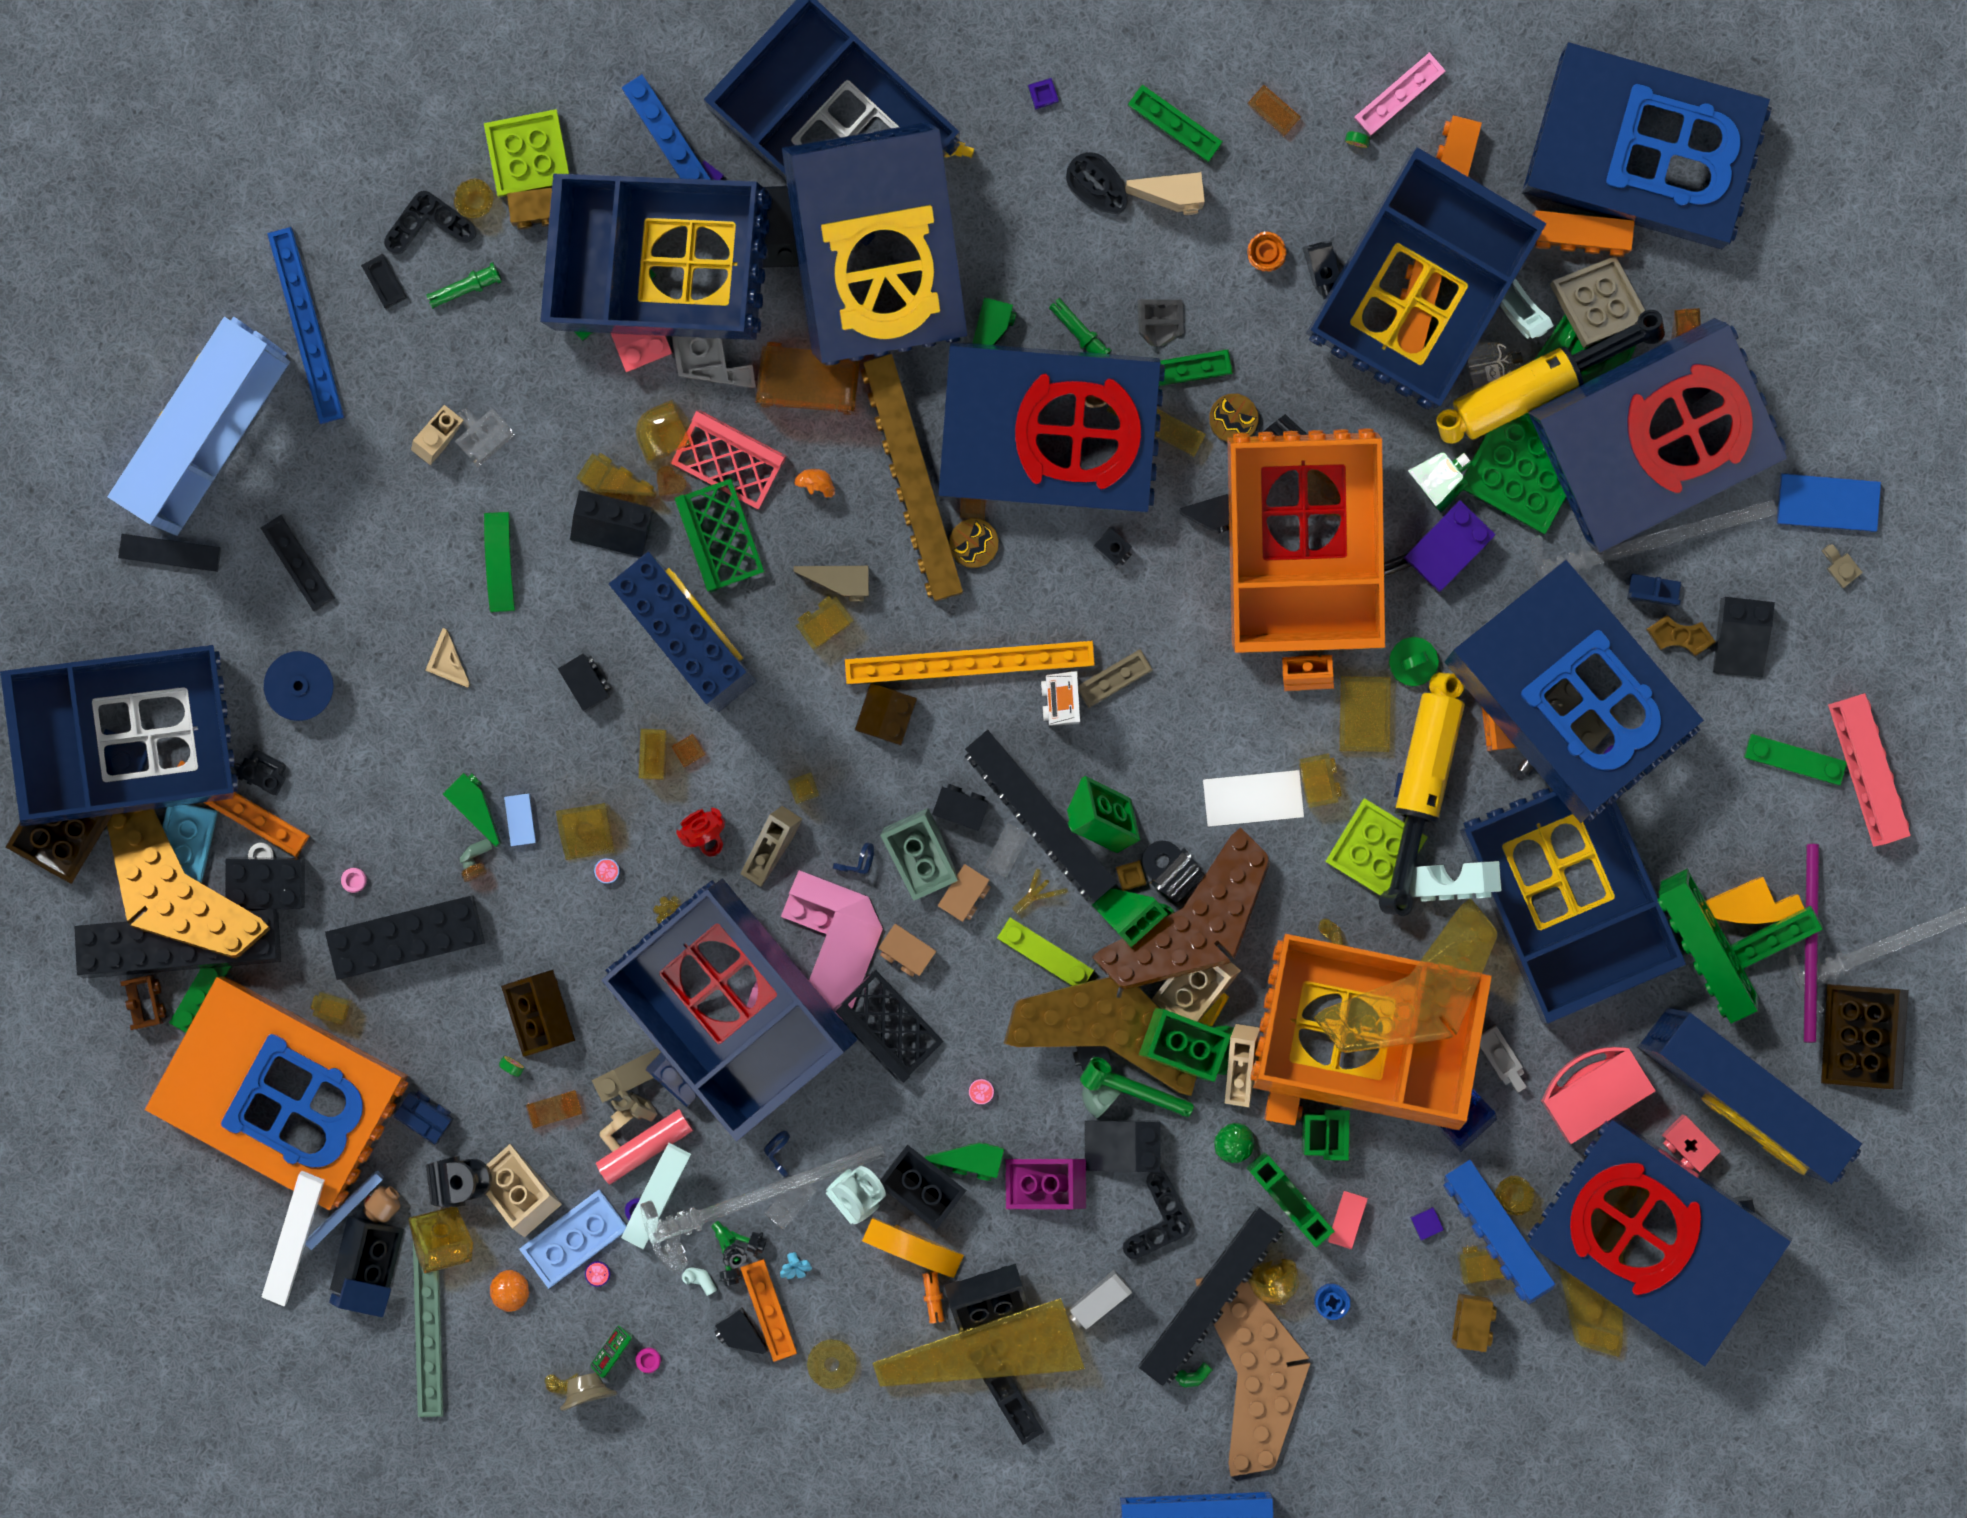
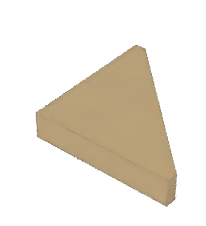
[426,628,470,688]

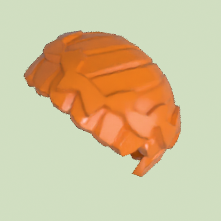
[1247,231,1287,272]
[794,469,835,498]
[490,1270,529,1312]

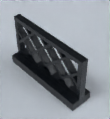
[833,970,944,1083]

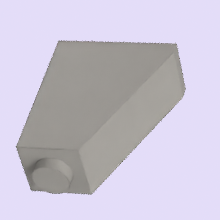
[1069,1269,1132,1330]

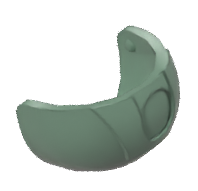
[1082,1085,1121,1118]

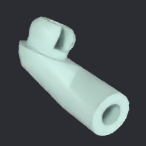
[682,1267,717,1296]

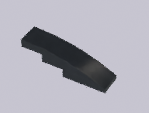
[969,1342,1044,1445]

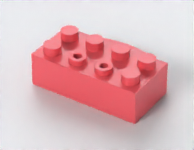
[1541,1047,1656,1144]

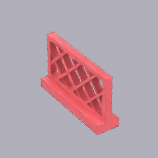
[671,410,787,510]

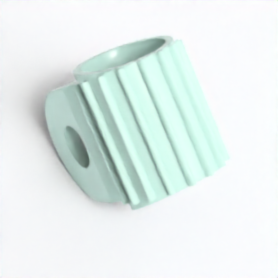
[826,1166,886,1224]

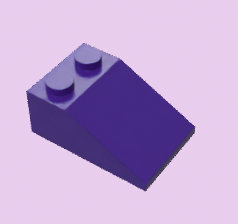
[1404,500,1496,592]

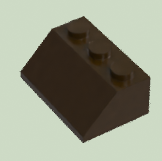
[501,970,575,1057]

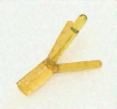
[1012,869,1068,915]

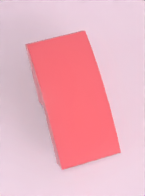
[1328,1191,1368,1250]

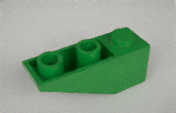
[925,1142,1004,1181]

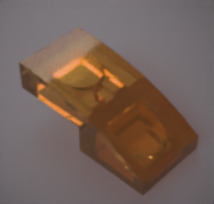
[525,1090,582,1129]

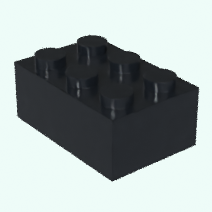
[225,857,305,909]

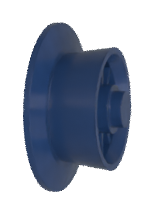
[263,651,334,721]

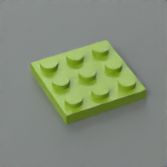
[484,109,570,197]
[1325,798,1428,896]

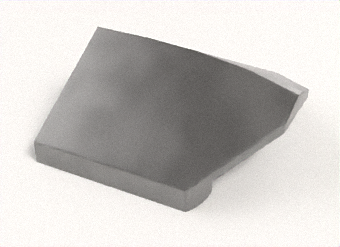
[1138,299,1184,346]

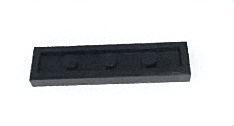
[260,515,335,612]
[118,534,221,572]

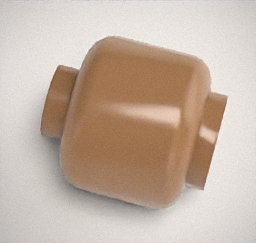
[363,1186,401,1223]

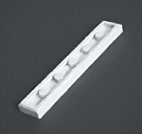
[262,1171,325,1306]

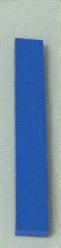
[267,227,345,424]

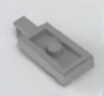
[1480,1025,1527,1093]

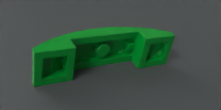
[484,512,515,612]

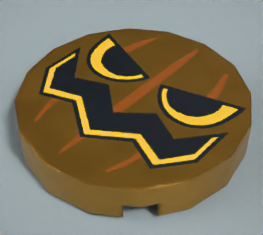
[1209,394,1258,443]
[949,518,999,568]

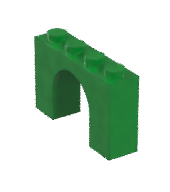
[1246,1152,1335,1248]

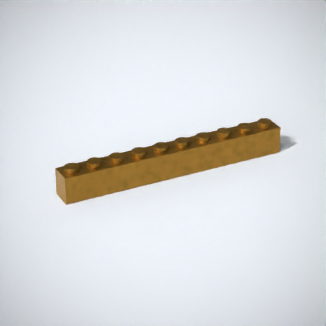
[861,354,963,602]

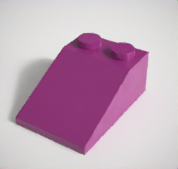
[1005,1159,1086,1209]

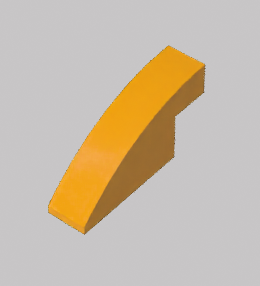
[1706,877,1805,924]
[862,1217,964,1278]

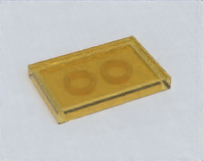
[1339,676,1391,752]

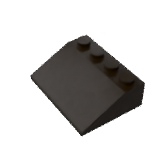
[5,814,113,884]
[1821,984,1909,1090]

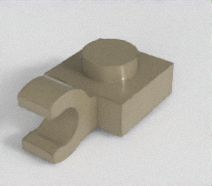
[1821,544,1863,588]
[611,1090,657,1122]

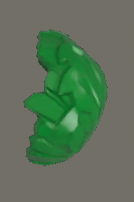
[1214,1123,1255,1163]

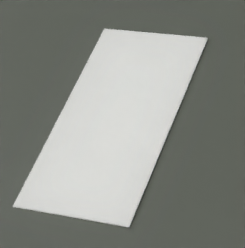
[1203,770,1304,826]

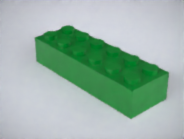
[1657,868,1758,1024]

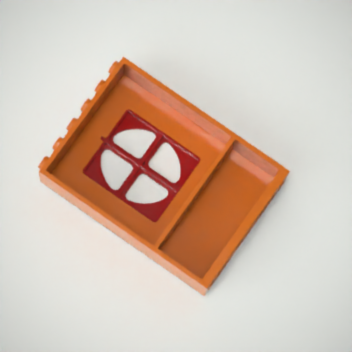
[1227,428,1385,653]

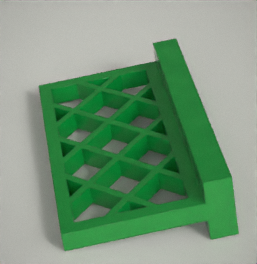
[674,478,764,593]

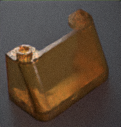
[755,342,861,416]

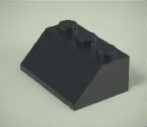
[570,490,654,557]
[879,1144,967,1230]
[330,1217,404,1294]
[944,1264,1032,1338]

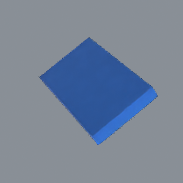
[1777,474,1881,532]

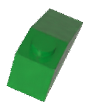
[972,297,1017,345]
[443,773,501,847]

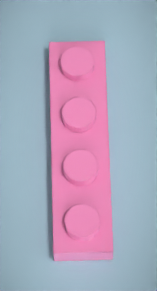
[1354,52,1445,137]

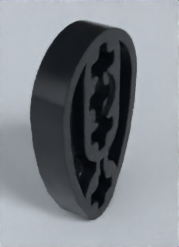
[1066,152,1128,214]

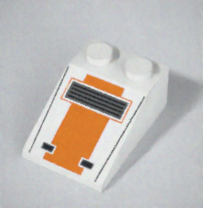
[1041,671,1080,726]

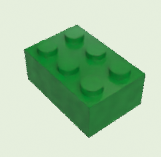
[1139,1008,1231,1082]

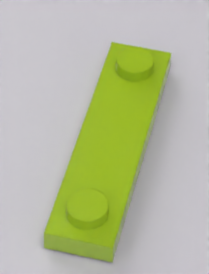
[997,917,1094,986]

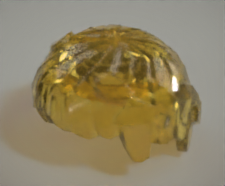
[454,178,493,219]
[1495,1176,1535,1216]

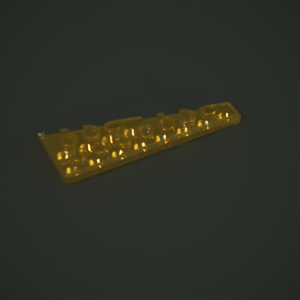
[872,1298,1085,1387]

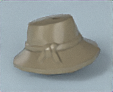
[560,1373,618,1411]

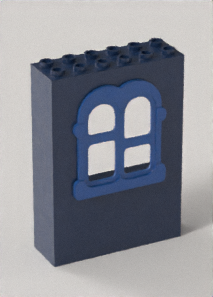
[1522,42,1772,250]
[1444,560,1704,823]

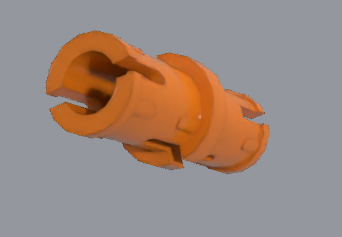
[922,1271,945,1323]

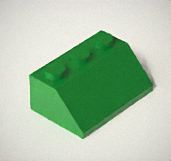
[1067,776,1140,853]

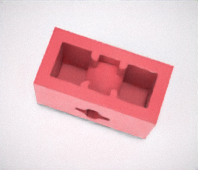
[1661,1115,1721,1172]

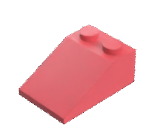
[611,333,673,372]

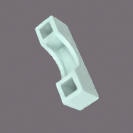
[1410,861,1501,901]

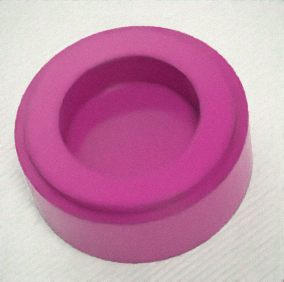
[636,1347,661,1373]

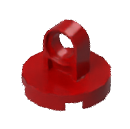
[676,808,726,857]

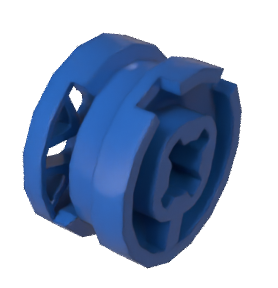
[1314,1283,1350,1320]

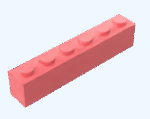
[1828,693,1911,847]

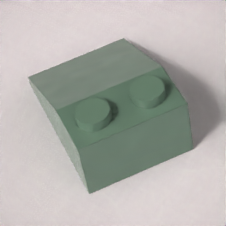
[880,808,959,901]

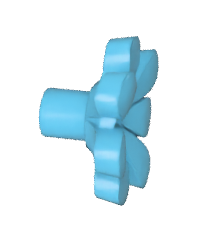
[780,1252,812,1279]

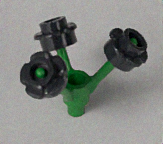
[711,1221,767,1286]

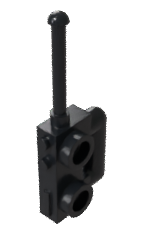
[232,750,286,796]

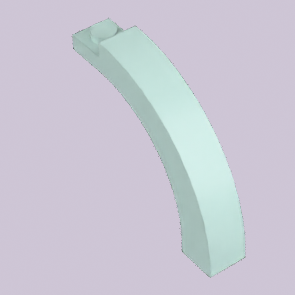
[1500,278,1553,339]

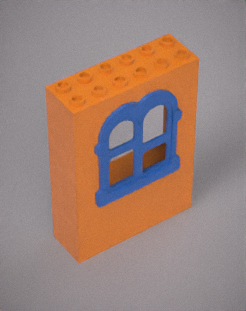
[145,976,409,1210]

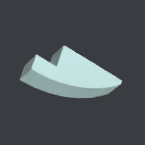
[621,1143,691,1249]

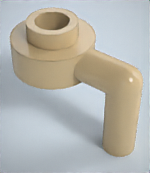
[600,1109,634,1152]

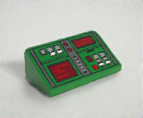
[591,1326,633,1378]

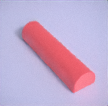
[596,1109,694,1185]

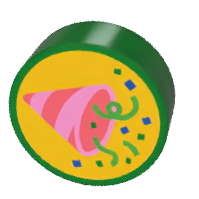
[1345,131,1371,148]
[499,1056,525,1077]

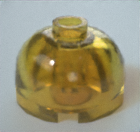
[1249,1259,1299,1306]

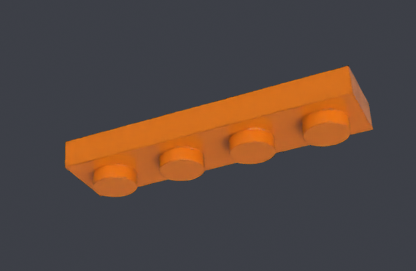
[740,1259,797,1362]

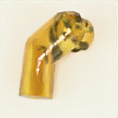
[1318,919,1344,945]
[544,1373,579,1395]

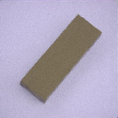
[1078,649,1153,708]

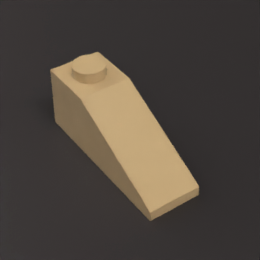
[1225,1024,1260,1107]

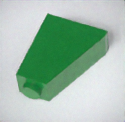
[1092,888,1168,947]

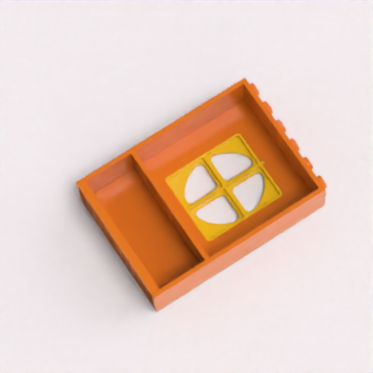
[1250,934,1492,1130]

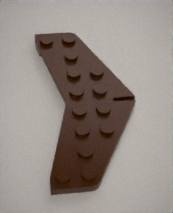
[1092,827,1270,989]

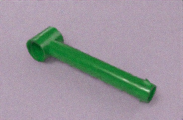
[1080,1057,1194,1117]

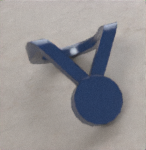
[832,843,874,874]
[764,1131,790,1178]

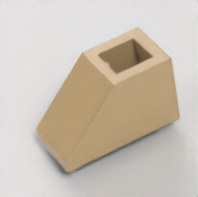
[411,405,464,465]

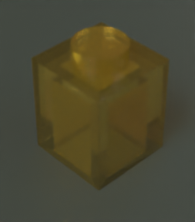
[788,772,820,804]
[311,991,352,1024]

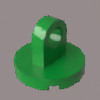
[1388,637,1439,687]

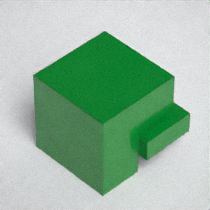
[1302,1109,1350,1161]

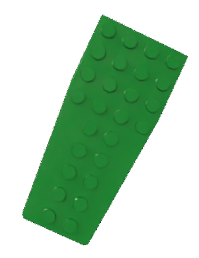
[1463,314,1636,535]

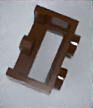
[120,975,167,1030]

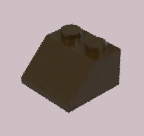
[855,683,917,746]

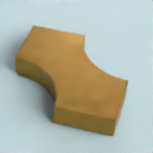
[1646,615,1715,656]

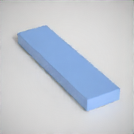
[305,1170,384,1250]

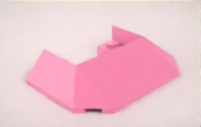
[747,870,883,1009]

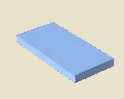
[519,1189,627,1289]

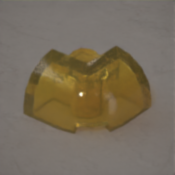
[635,399,691,464]

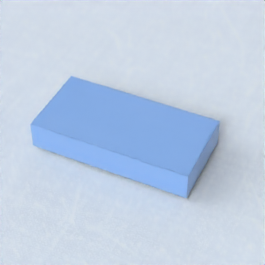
[504,794,536,846]

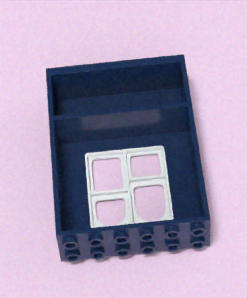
[704,0,960,248]
[0,645,238,826]

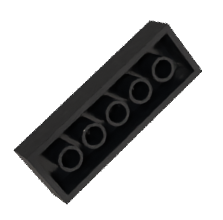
[325,895,485,980]

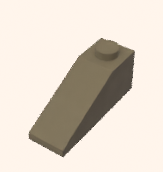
[794,566,869,602]
[740,806,802,887]
[592,1048,661,1103]

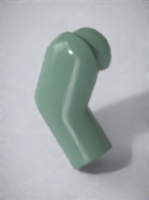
[460,838,492,870]

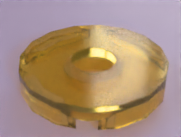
[807,1339,857,1389]

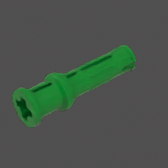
[426,262,502,309]
[1049,298,1112,354]

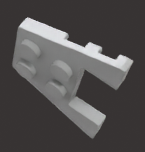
[672,336,756,388]

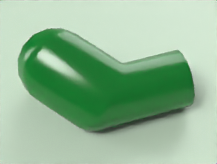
[1175,1362,1213,1388]

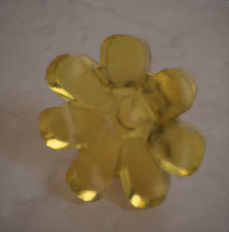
[653,896,682,924]

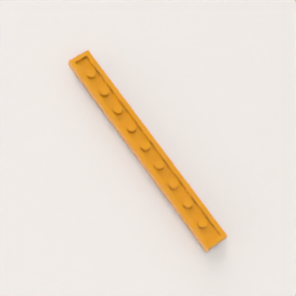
[845,641,1094,684]

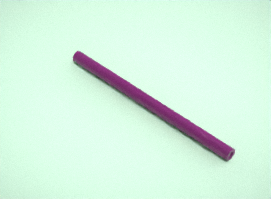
[1804,844,1819,1043]

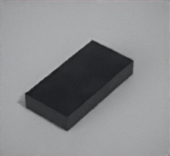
[361,253,407,309]

